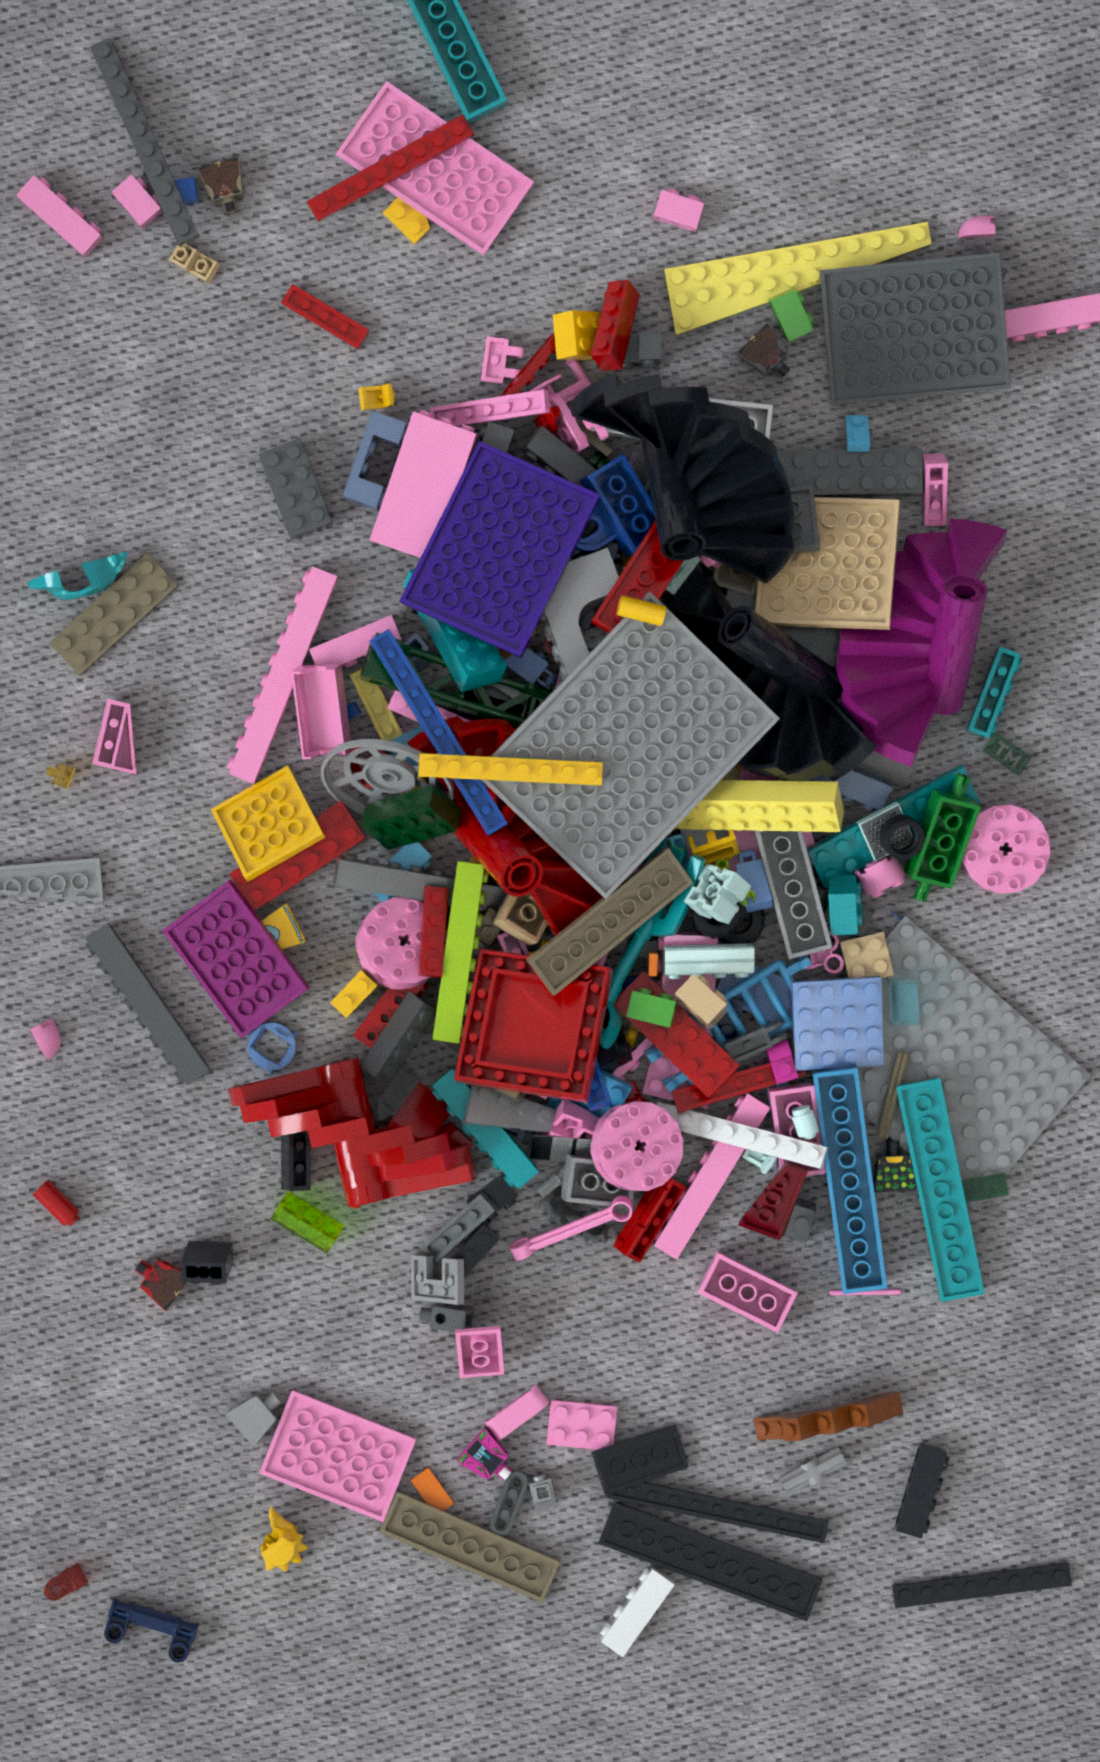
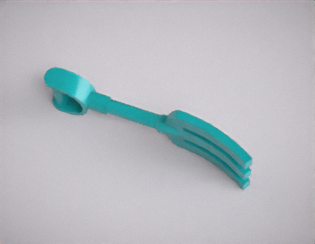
[600,840,706,1049]

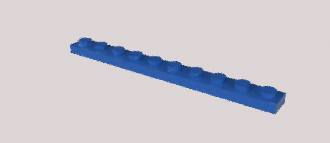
[369,629,508,836]

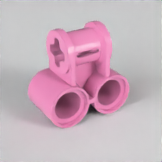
[802,931,844,974]

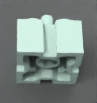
[684,864,751,924]

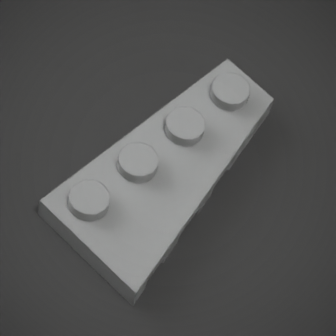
[462,1085,556,1133]

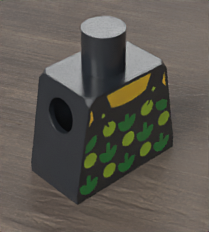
[873,1141,917,1192]

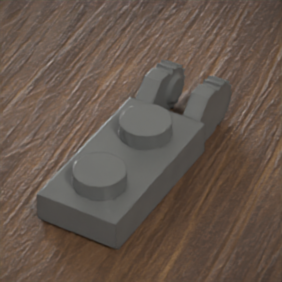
[722,1019,787,1062]

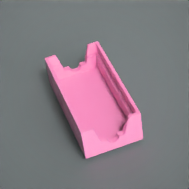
[291,663,352,759]

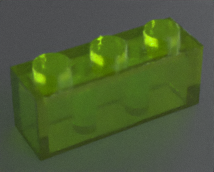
[270,1191,345,1254]

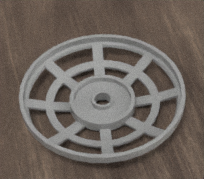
[321,739,455,816]

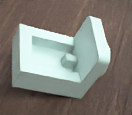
[741,1149,778,1174]

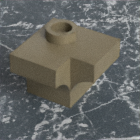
[476,905,501,946]

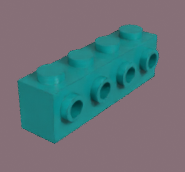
[965,646,1022,739]

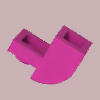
[765,1039,799,1085]

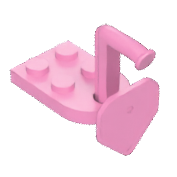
[528,360,591,454]

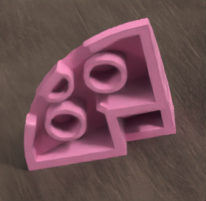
[539,1099,599,1161]

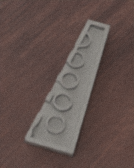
[0,858,104,902]

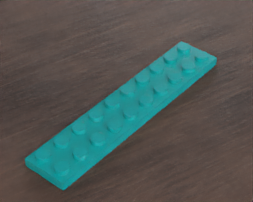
[896,1077,985,1302]

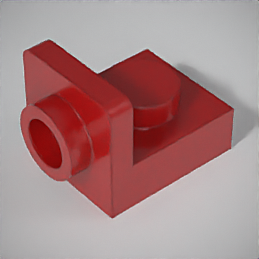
[437,1122,474,1149]

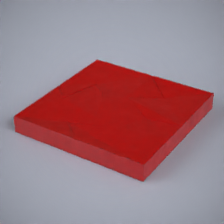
[454,948,613,1103]

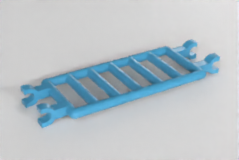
[644,955,812,1093]

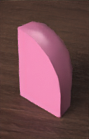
[958,216,996,239]
[30,1019,61,1060]

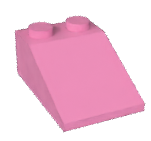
[455,1326,504,1378]

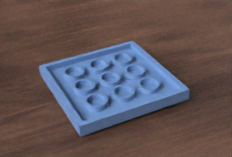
[791,976,884,1071]

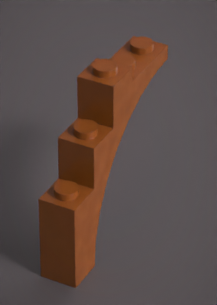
[753,1392,904,1441]

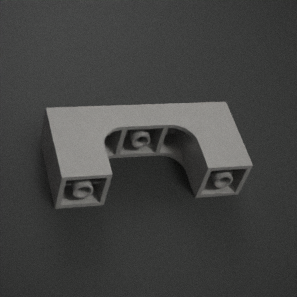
[540,548,619,681]

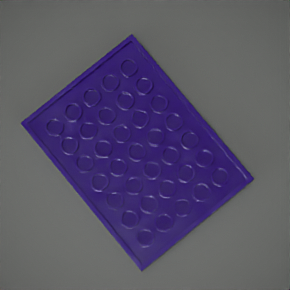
[399,441,601,658]

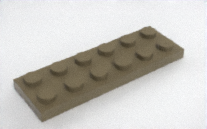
[49,552,178,676]

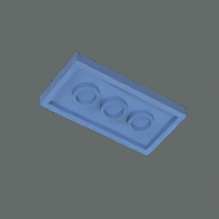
[715,965,793,1031]

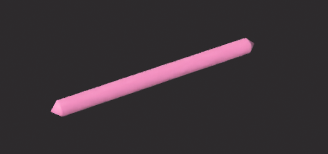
[828,1289,903,1295]

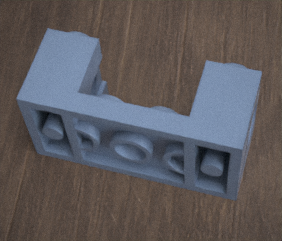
[342,411,408,512]

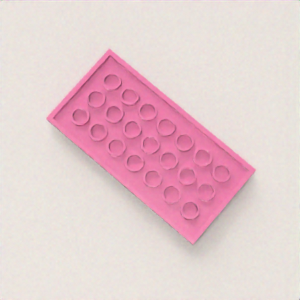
[336,81,534,256]

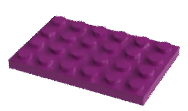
[162,879,310,1038]

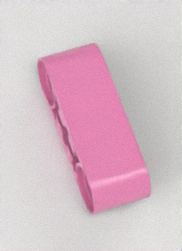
[485,1384,550,1441]

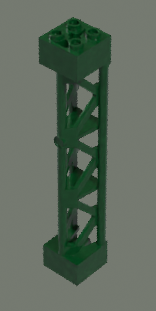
[359,632,552,728]

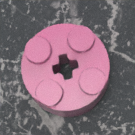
[853,855,905,898]

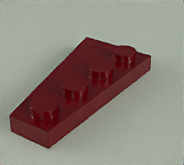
[738,1160,808,1240]

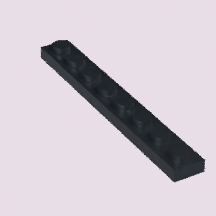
[892,1562,1072,1608]

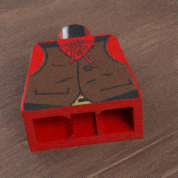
[134,1259,186,1311]

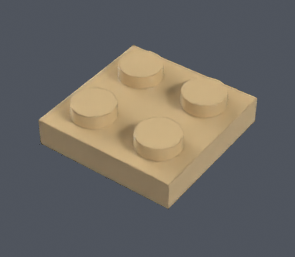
[840,932,894,979]

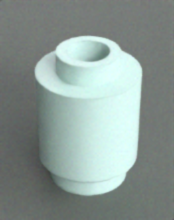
[792,1105,819,1140]

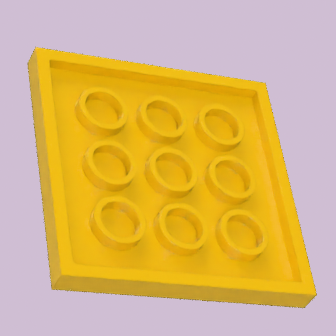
[211,765,326,882]

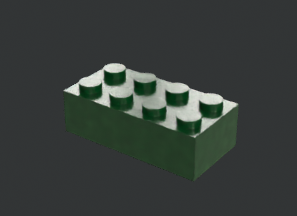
[361,785,462,850]

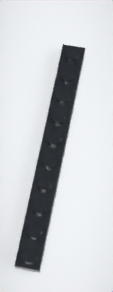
[606,1482,829,1543]

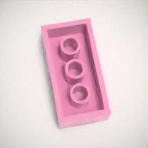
[768,1082,826,1176]
[697,1250,798,1333]

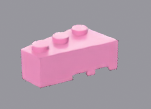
[92,699,137,774]

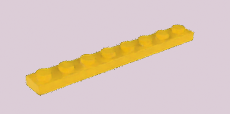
[418,753,603,785]

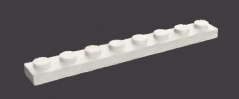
[657,1102,828,1169]

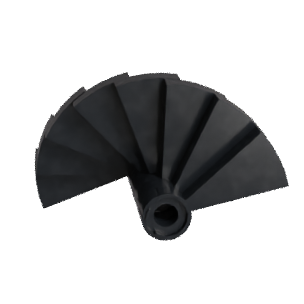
[570,372,794,583]
[665,563,878,781]

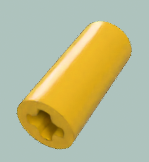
[617,595,666,626]

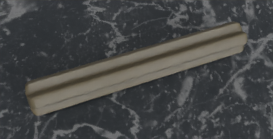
[876,1052,910,1139]

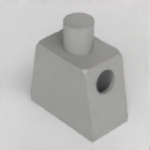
[226,1392,282,1447]

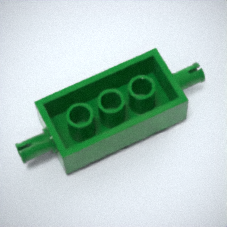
[904,773,981,902]

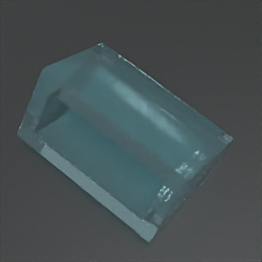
[889,979,920,1025]

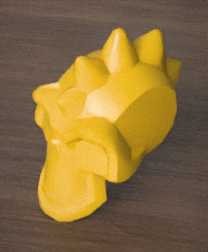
[260,1507,308,1572]

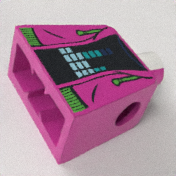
[457,1426,512,1480]

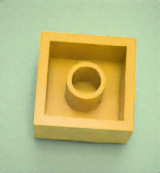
[553,310,600,361]

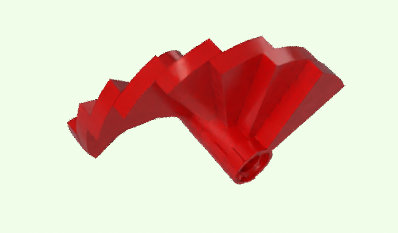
[407,716,603,936]
[227,1057,478,1209]

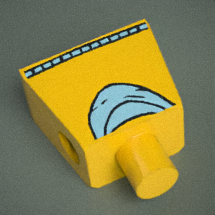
[262,903,306,949]

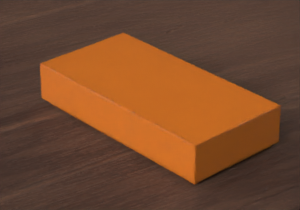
[647,951,658,976]
[410,1467,455,1511]

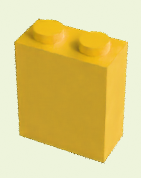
[330,969,379,1018]

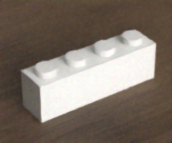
[600,1565,675,1657]

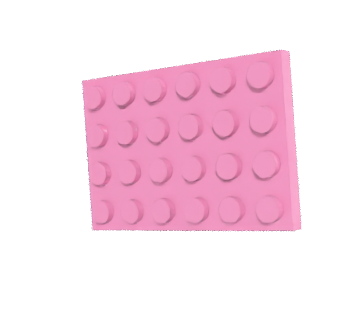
[259,1389,416,1522]

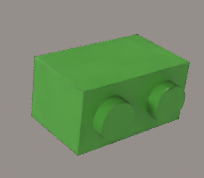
[768,288,814,342]
[626,987,678,1028]

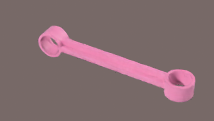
[509,1196,633,1261]

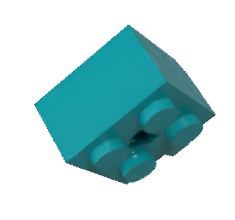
[828,875,863,935]

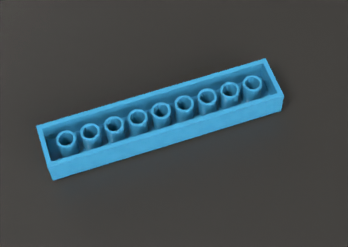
[813,1065,887,1294]

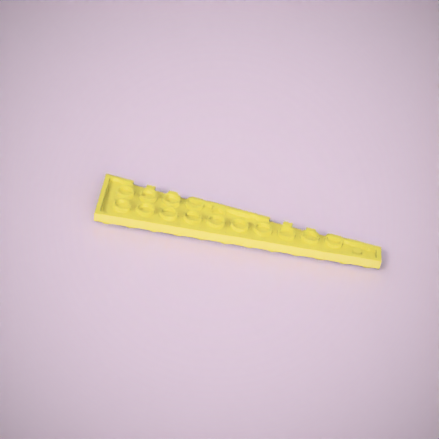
[664,222,932,336]

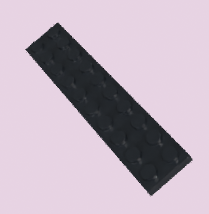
[598,1501,823,1621]

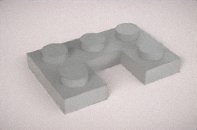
[411,1254,464,1305]

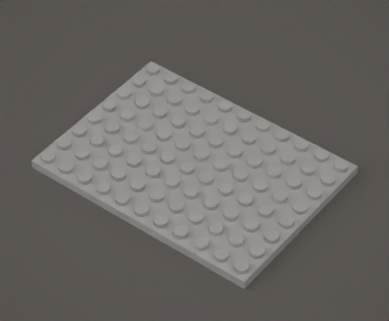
[482,591,780,899]
[790,916,1091,1210]

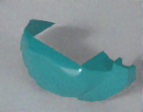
[27,551,128,601]

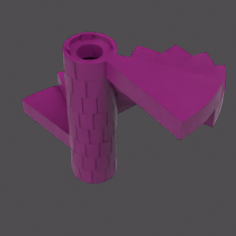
[835,518,1007,767]

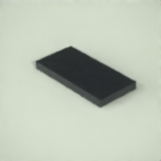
[591,1424,689,1495]

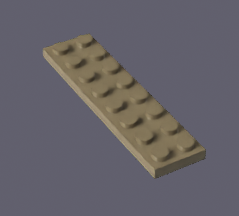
[526,847,693,996]
[379,1490,561,1603]

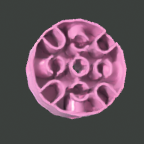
[961,805,1050,894]
[355,897,447,989]
[590,1102,683,1191]

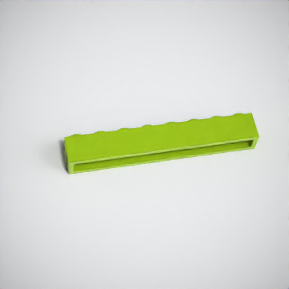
[432,860,489,1044]

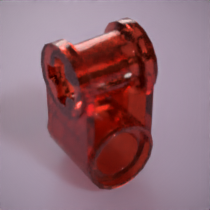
[44,1563,88,1601]

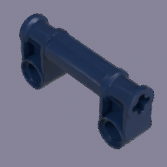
[104,1597,199,1663]

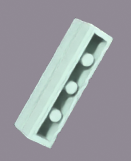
[662,943,754,979]

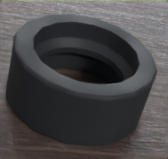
[880,814,925,860]

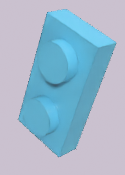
[845,415,870,452]

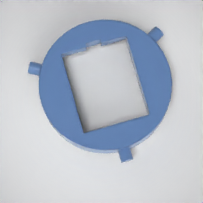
[248,1022,298,1075]

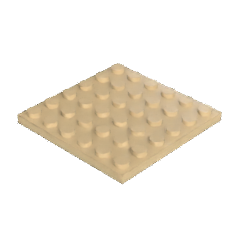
[755,497,900,630]

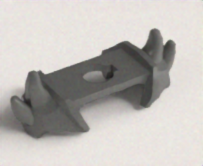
[539,1193,609,1244]

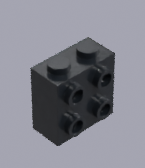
[181,1241,233,1285]

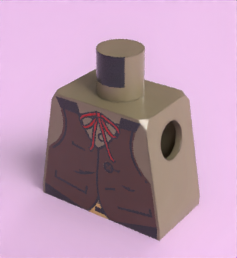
[197,157,244,214]

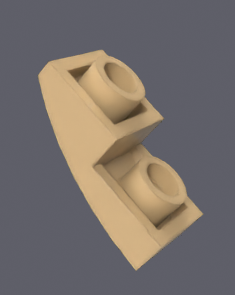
[169,244,221,284]

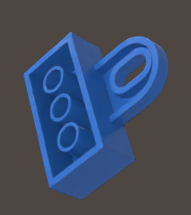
[575,454,655,557]

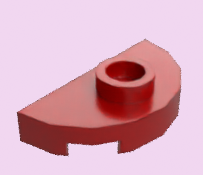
[534,406,560,434]

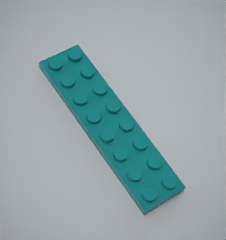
[806,764,981,888]

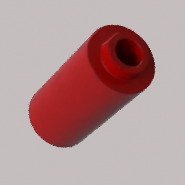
[33,1179,80,1227]

